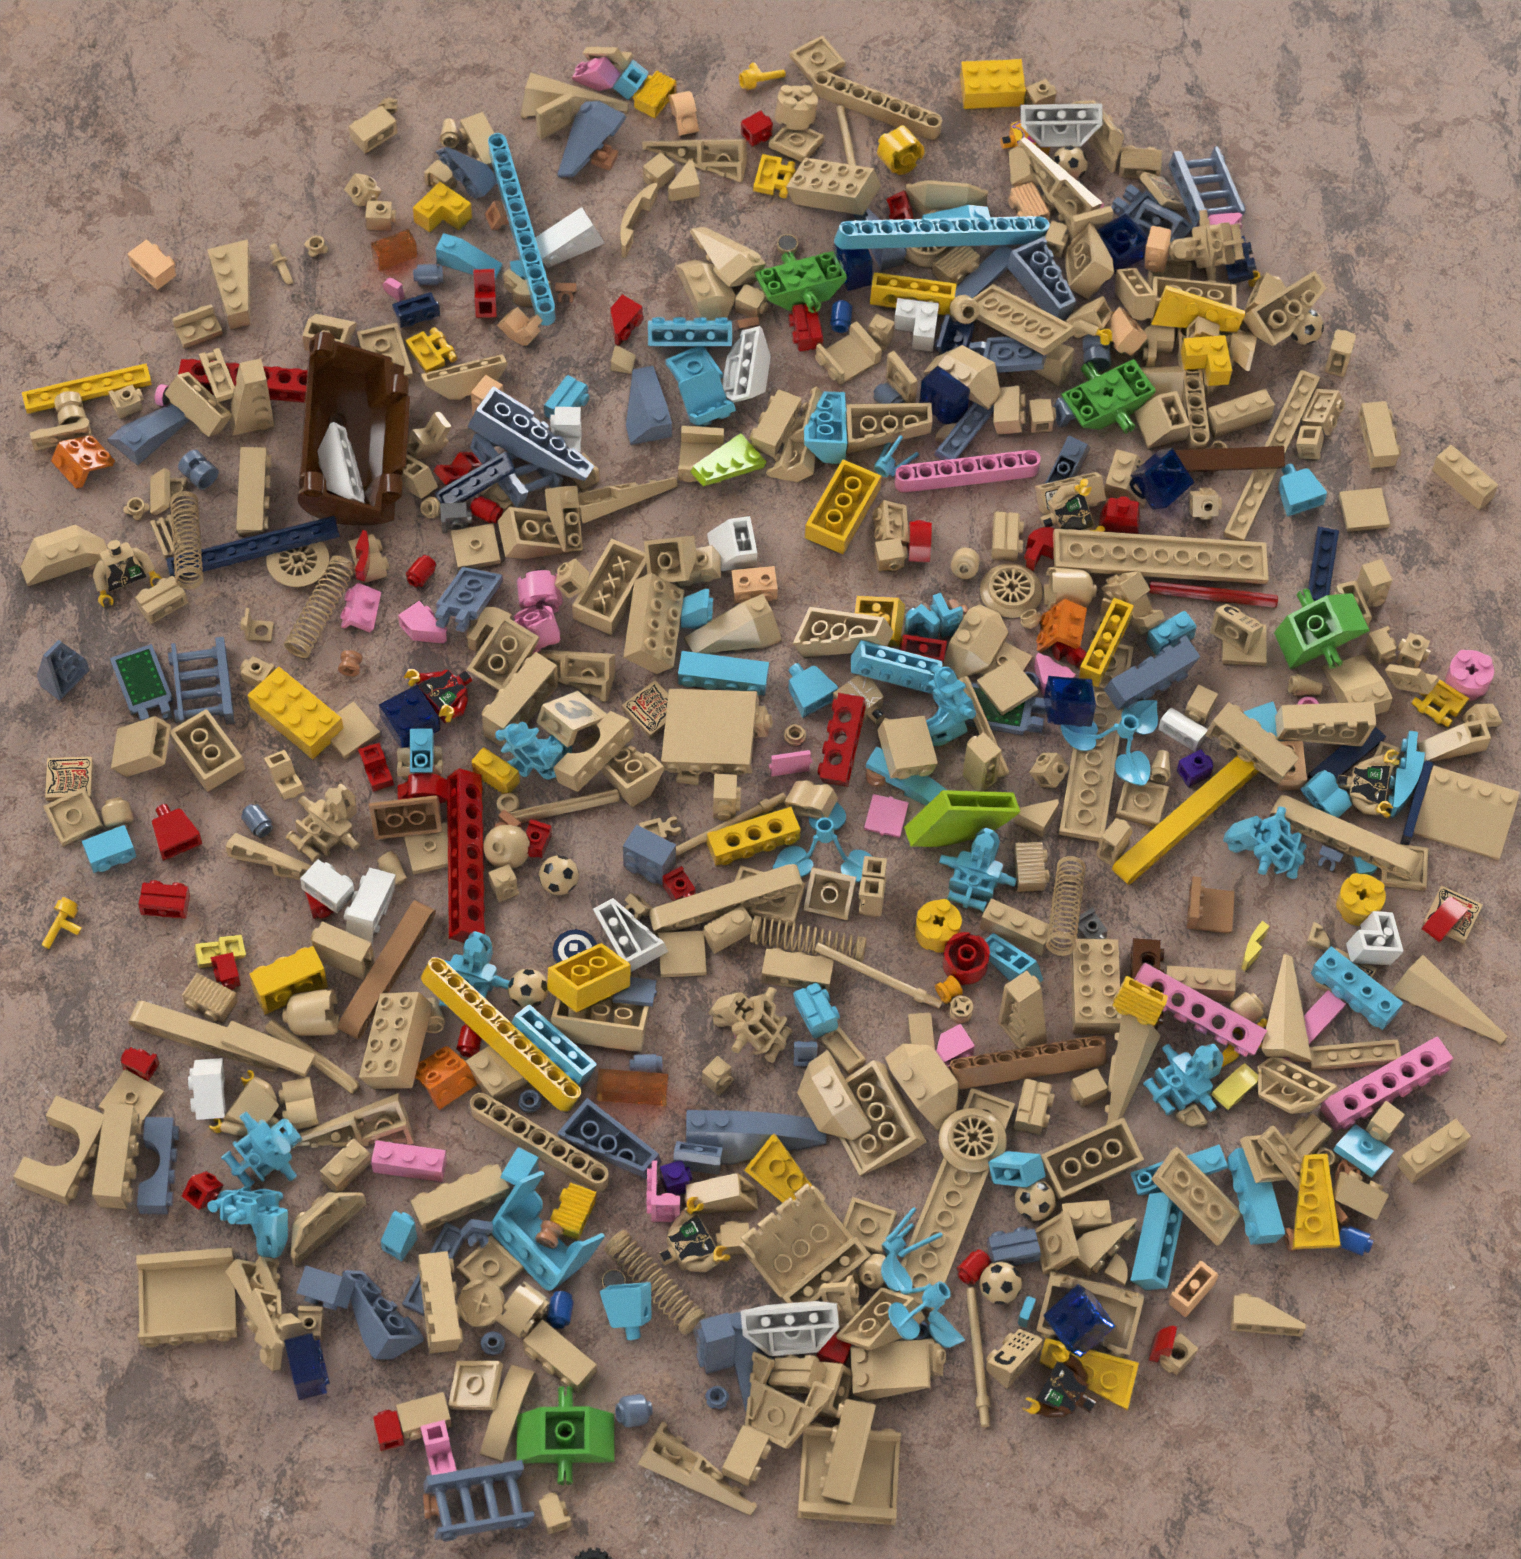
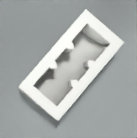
[1158,708,1208,752]

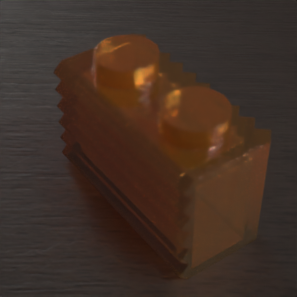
[371,229,418,271]

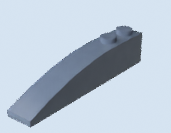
[467,386,594,481]
[686,1110,826,1165]

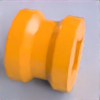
[935,975,963,1004]

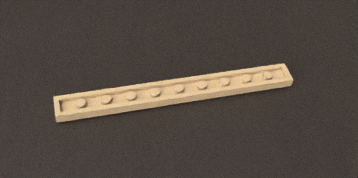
[1223,370,1320,541]

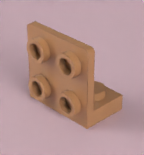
[1186,876,1235,933]

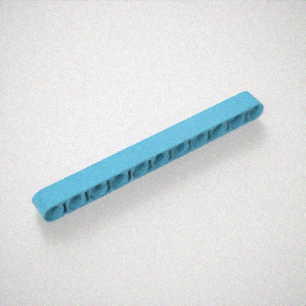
[488,133,555,326]
[834,216,1050,249]

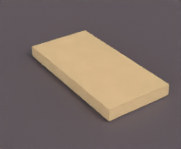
[1151,1147,1241,1246]

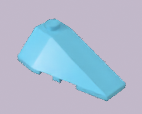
[804,391,847,464]

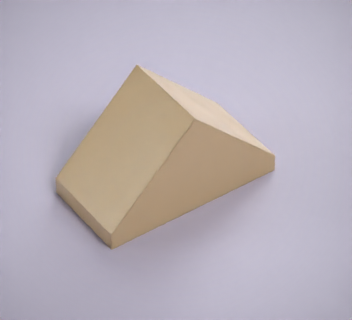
[668,159,700,201]
[1013,799,1059,837]

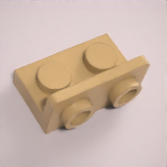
[583,47,633,70]
[173,304,223,349]
[1301,389,1345,436]
[872,500,909,546]
[1385,664,1440,694]
[820,1276,863,1330]

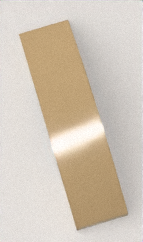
[620,183,658,258]
[480,1365,535,1462]

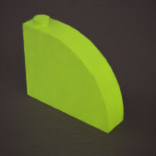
[904,790,1020,847]

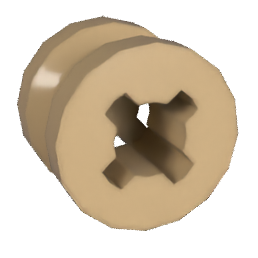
[949,995,973,1024]

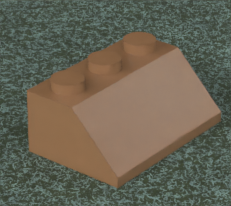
[369,796,442,840]

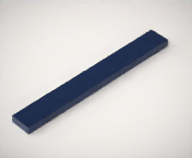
[166,516,340,578]

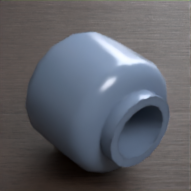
[615,1394,653,1428]

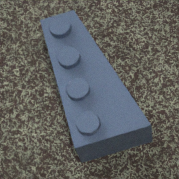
[1007,237,1076,320]
[1103,636,1200,710]

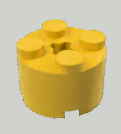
[877,125,925,175]
[1336,873,1386,926]
[915,899,962,953]

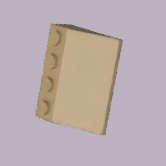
[1413,766,1520,860]
[551,995,650,1052]
[839,1060,927,1176]
[818,1399,876,1503]

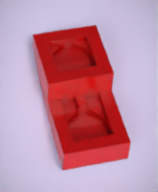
[886,190,914,220]
[355,530,370,582]
[358,743,394,792]
[1422,896,1468,943]
[1149,1325,1177,1363]

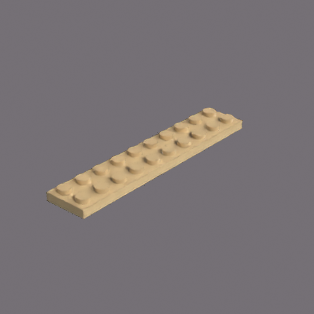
[1053,529,1269,584]
[1059,639,1134,842]
[898,1088,1015,1311]

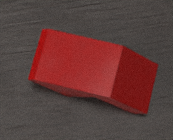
[433,452,483,485]

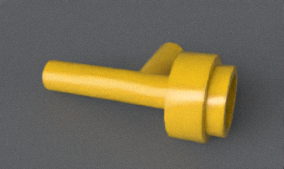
[739,63,786,90]
[41,897,82,949]

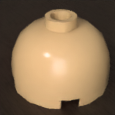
[484,825,530,869]

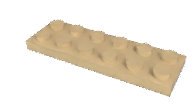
[973,284,1076,355]

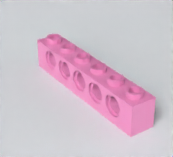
[1134,963,1267,1057]
[1320,1036,1453,1132]

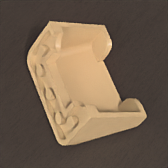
[1036,1271,1144,1357]

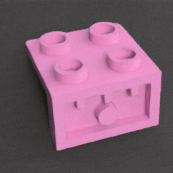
[647,1161,680,1222]

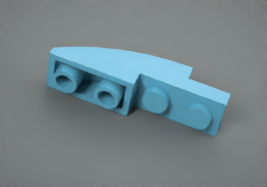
[1387,731,1425,818]
[1130,1144,1228,1195]

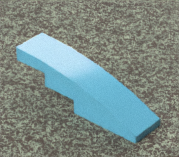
[866,746,947,805]

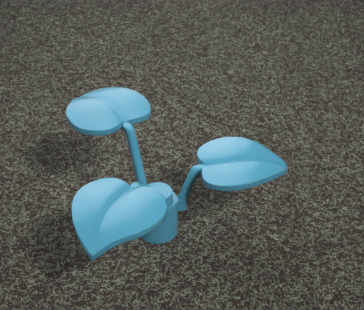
[1061,700,1158,786]
[773,802,873,882]
[881,1251,965,1348]

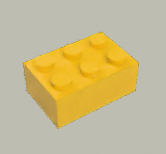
[960,59,1026,109]
[547,943,631,1012]
[249,946,328,1015]

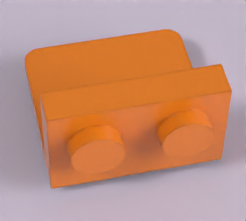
[51,435,115,489]
[1036,599,1087,653]
[415,1046,478,1110]

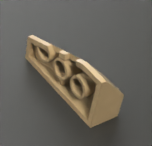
[690,227,766,287]
[1243,271,1326,346]
[684,594,782,655]
[580,732,664,807]

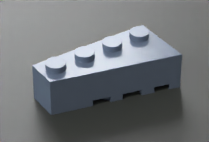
[557,1098,661,1179]
[693,1313,735,1374]

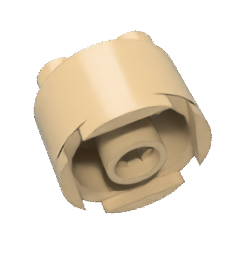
[775,85,818,130]
[496,1282,550,1339]

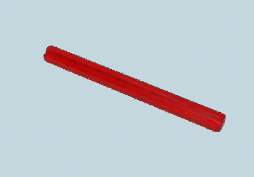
[1149,581,1278,608]

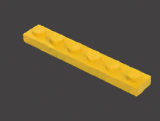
[21,363,152,414]

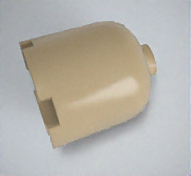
[1044,567,1097,610]
[283,989,339,1036]

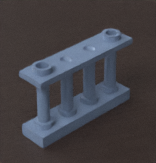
[1168,147,1245,227]
[470,433,563,508]
[168,637,235,725]
[423,1460,534,1542]

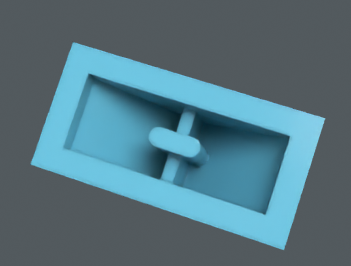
[500,1147,539,1185]

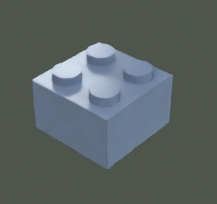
[623,825,676,885]

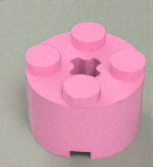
[517,570,563,613]
[514,605,561,654]
[1445,650,1494,701]

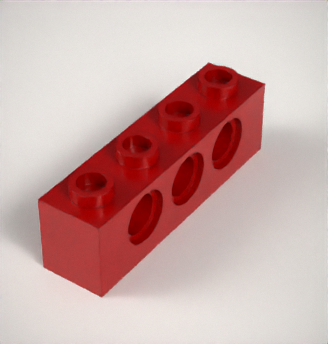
[817,693,867,787]

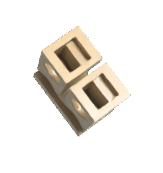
[859,856,887,917]

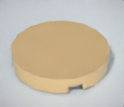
[457,1279,505,1328]

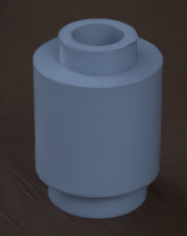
[413,264,443,286]
[873,383,905,404]
[241,804,273,838]
[629,1054,663,1078]

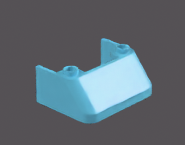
[492,1171,605,1290]

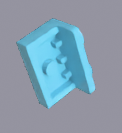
[930,593,963,638]
[904,604,940,640]

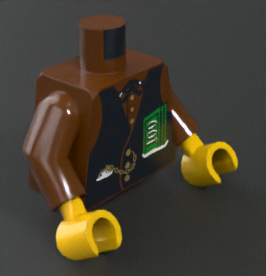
[1022,1344,1097,1418]

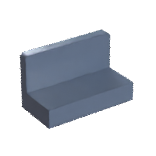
[673,1141,723,1175]

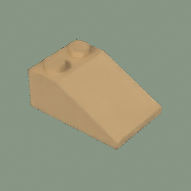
[1064,222,1114,299]
[498,507,572,559]
[467,615,540,691]
[1323,654,1393,715]
[466,1046,529,1102]
[836,1287,925,1350]
[851,1340,930,1401]

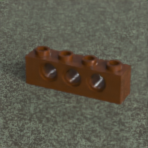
[1129,938,1164,1030]

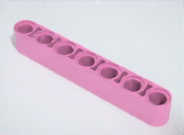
[894,450,1041,493]

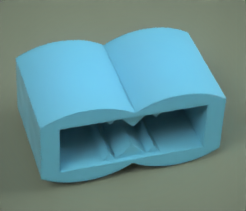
[1300,770,1352,818]

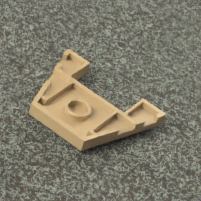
[745,1352,836,1449]

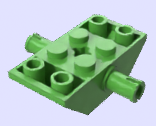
[755,251,847,313]
[1061,359,1156,434]
[1274,589,1370,670]
[517,1386,614,1485]

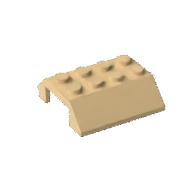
[740,1184,870,1304]

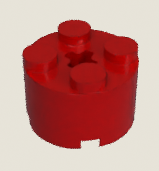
[942,932,990,986]

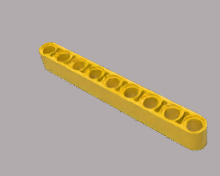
[1111,755,1259,885]
[421,957,581,1112]

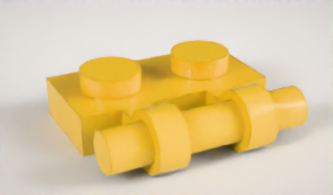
[753,154,796,198]
[405,327,458,373]
[1411,680,1469,728]

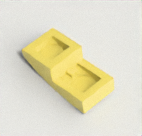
[1241,921,1269,971]
[194,935,246,968]
[1211,1063,1258,1110]

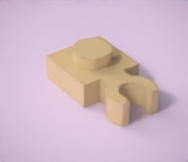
[639,817,681,840]

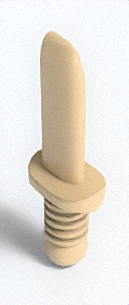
[270,244,293,284]

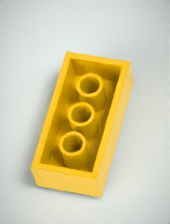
[805,460,881,555]
[247,667,344,759]

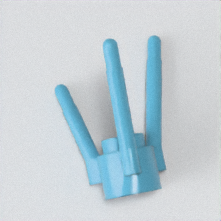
[874,435,919,477]
[881,1207,943,1259]

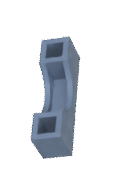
[137,1117,180,1214]

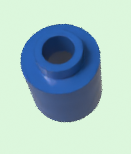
[830,300,853,333]
[1339,1226,1374,1256]
[546,1291,574,1329]

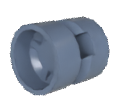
[1082,334,1111,372]
[178,449,219,490]

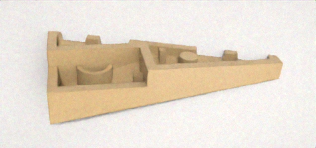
[521,72,629,119]
[1018,138,1103,236]
[642,139,747,182]
[766,386,822,482]
[578,477,677,524]
[530,650,615,702]
[226,833,312,880]
[1261,954,1312,1062]
[1390,955,1508,1045]
[1105,1013,1161,1125]
[293,1093,414,1148]
[226,1256,283,1350]
[638,1421,757,1516]

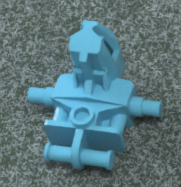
[926,664,976,746]
[495,722,573,780]
[1223,806,1307,879]
[939,828,1017,912]
[439,931,510,1007]
[1143,1044,1224,1116]
[221,1111,302,1187]
[208,1186,288,1258]

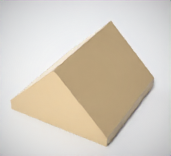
[1140,366,1184,405]
[803,867,856,920]

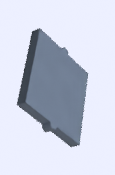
[613,977,657,1007]

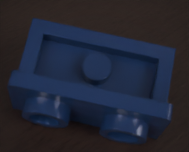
[1226,236,1257,284]
[392,292,440,328]
[935,314,975,355]

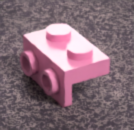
[340,583,381,633]

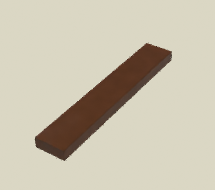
[1156,446,1285,473]

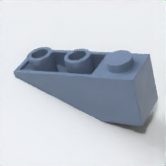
[436,147,497,199]
[1045,435,1091,484]

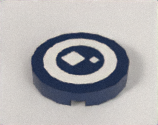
[552,929,597,964]

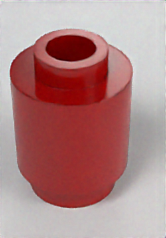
[470,495,504,524]
[406,555,436,587]
[456,1023,482,1058]
[957,1249,992,1284]

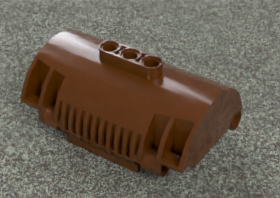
[297,332,410,526]

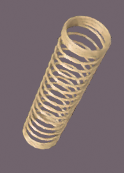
[170,491,204,589]
[284,555,356,658]
[1046,856,1086,956]
[750,915,867,963]
[604,1230,705,1335]

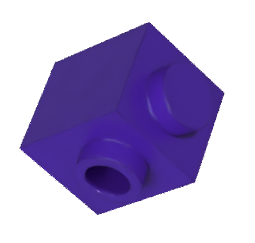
[1176,749,1213,788]
[660,1160,693,1196]

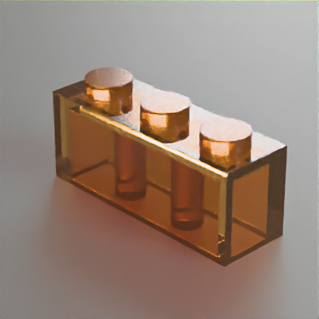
[597,1068,669,1106]

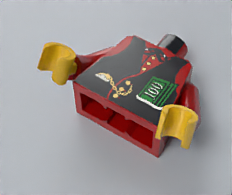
[404,669,472,723]

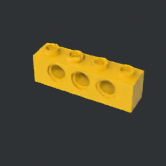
[870,272,956,316]
[1078,598,1134,688]
[706,807,801,866]

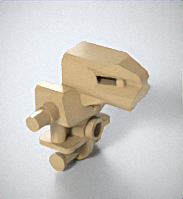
[1168,210,1245,282]
[286,784,360,863]
[709,987,793,1063]

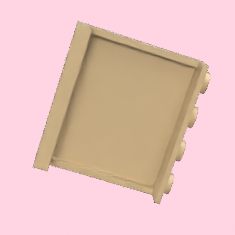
[661,689,759,775]
[136,1248,237,1347]
[797,1423,901,1525]

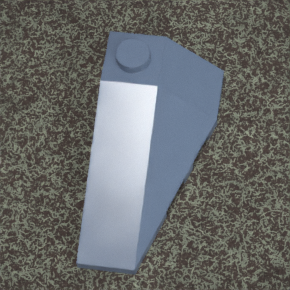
[557,101,627,178]
[853,207,907,271]
[626,366,672,445]
[107,404,190,465]
[37,640,90,701]
[342,1270,424,1359]
[729,1312,774,1412]

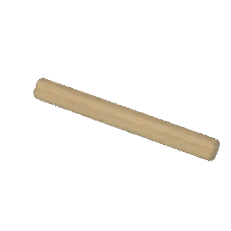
[959,676,1009,778]
[510,789,620,823]
[265,1020,360,1093]

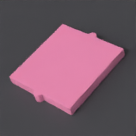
[769,750,812,777]
[864,794,909,838]

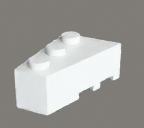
[535,207,605,268]
[344,868,396,948]
[593,898,668,972]

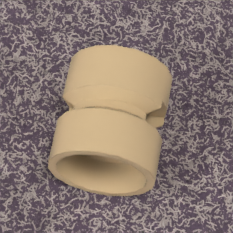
[54,391,86,425]

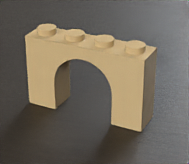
[13,1096,104,1205]

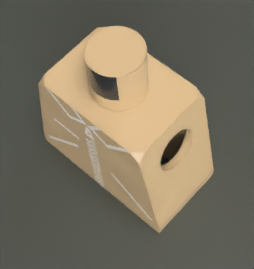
[832,675,885,724]

